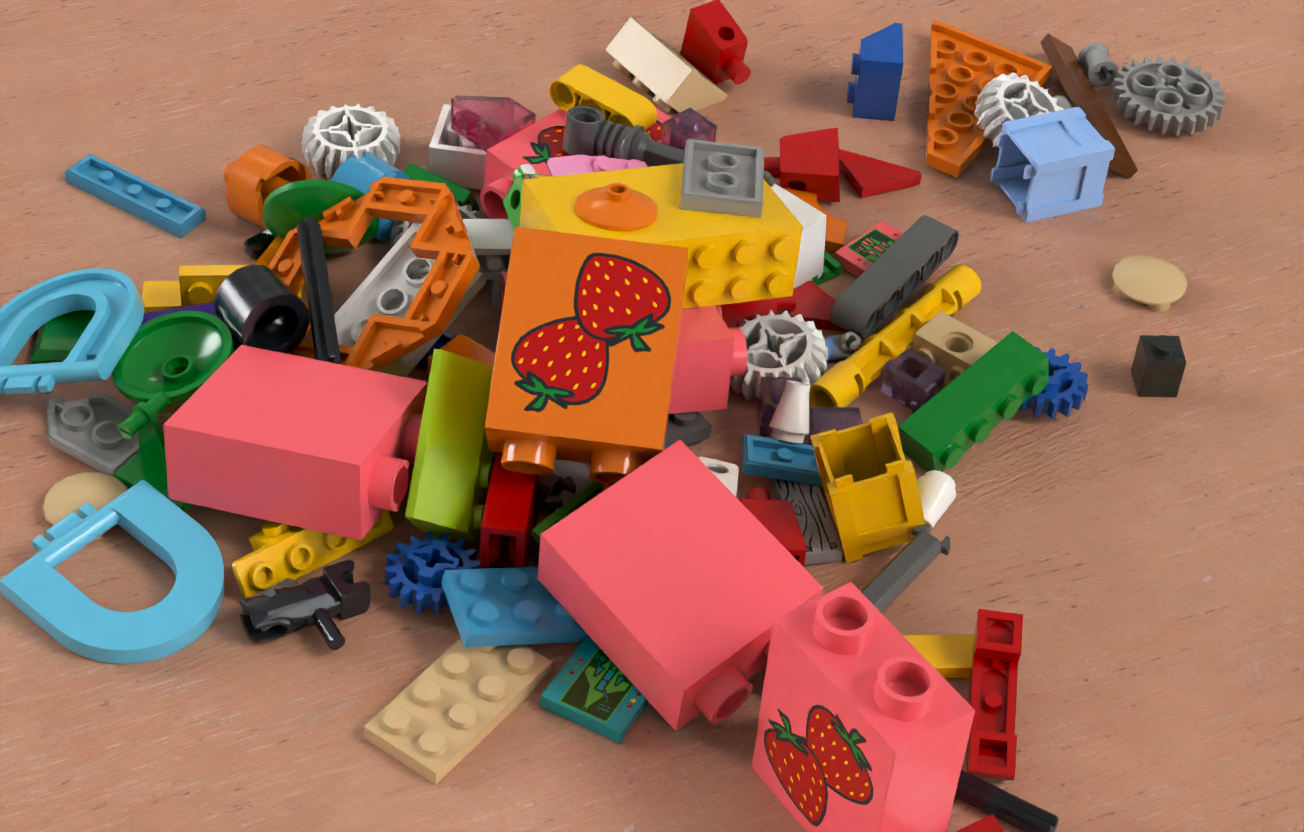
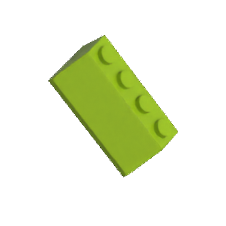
[405,349,494,543]

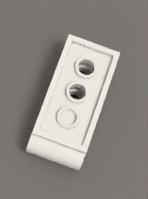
[334,223,487,377]

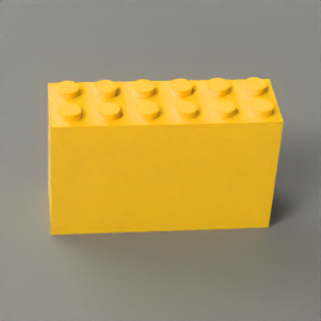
[519,163,803,309]

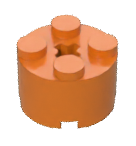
[224,144,312,229]

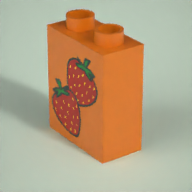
[484,227,689,485]

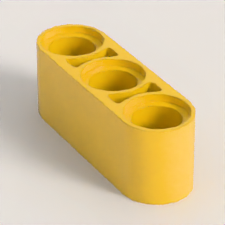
[549,64,657,131]

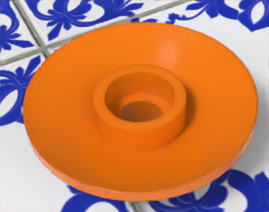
[575,183,657,231]

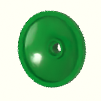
[262,180,380,254]
[111,311,235,404]

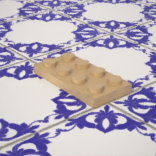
[364,638,552,785]

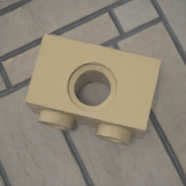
[909,311,998,385]

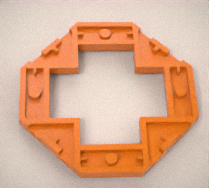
[268,177,480,371]

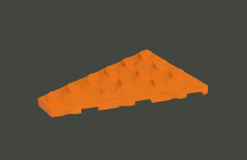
[926,20,1053,178]

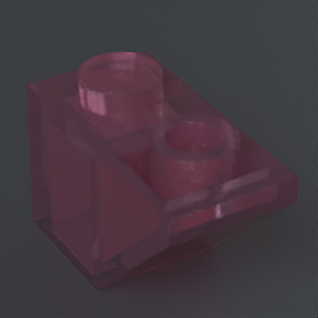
[451,96,536,152]

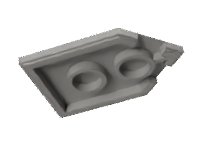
[46,393,164,477]

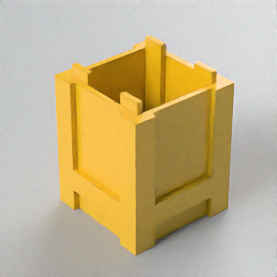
[810,412,926,563]

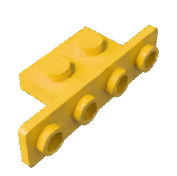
[142,265,302,313]
[232,510,394,598]

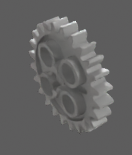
[1111,56,1226,136]

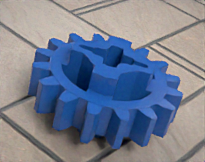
[1019,347,1089,419]
[385,532,480,616]

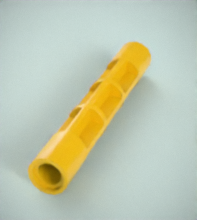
[809,264,982,419]

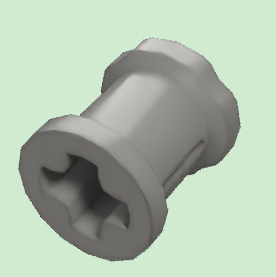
[1078,42,1118,86]

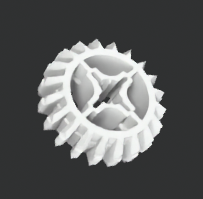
[973,72,1064,148]
[301,103,400,181]
[730,309,828,405]

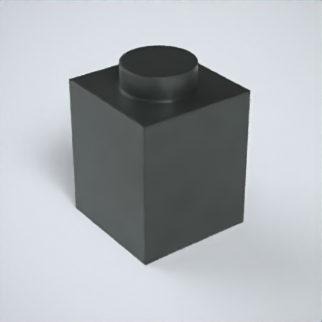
[1131,335,1187,397]

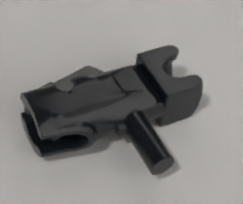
[240,560,371,650]

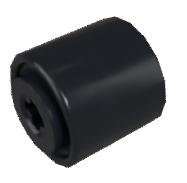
[214,264,310,354]

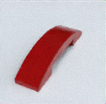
[967,609,1023,781]

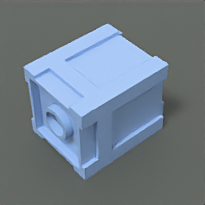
[990,107,1115,223]

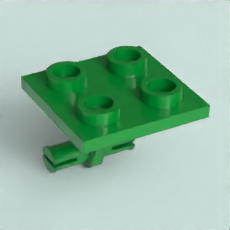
[114,391,193,512]

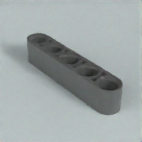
[830,215,959,339]

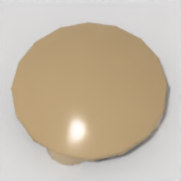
[1112,256,1187,312]
[43,472,128,542]

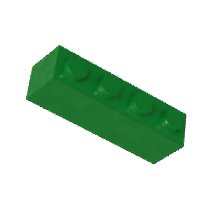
[898,331,1049,472]

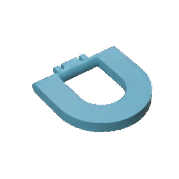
[0,268,144,395]
[0,480,225,664]

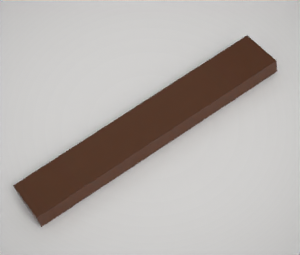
[1041,34,1138,179]

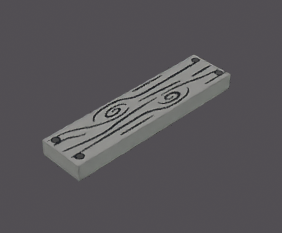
[766,436,843,565]

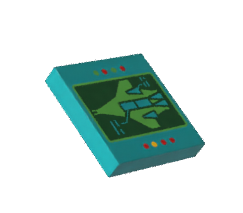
[540,637,649,743]

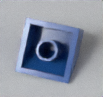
[846,23,904,121]

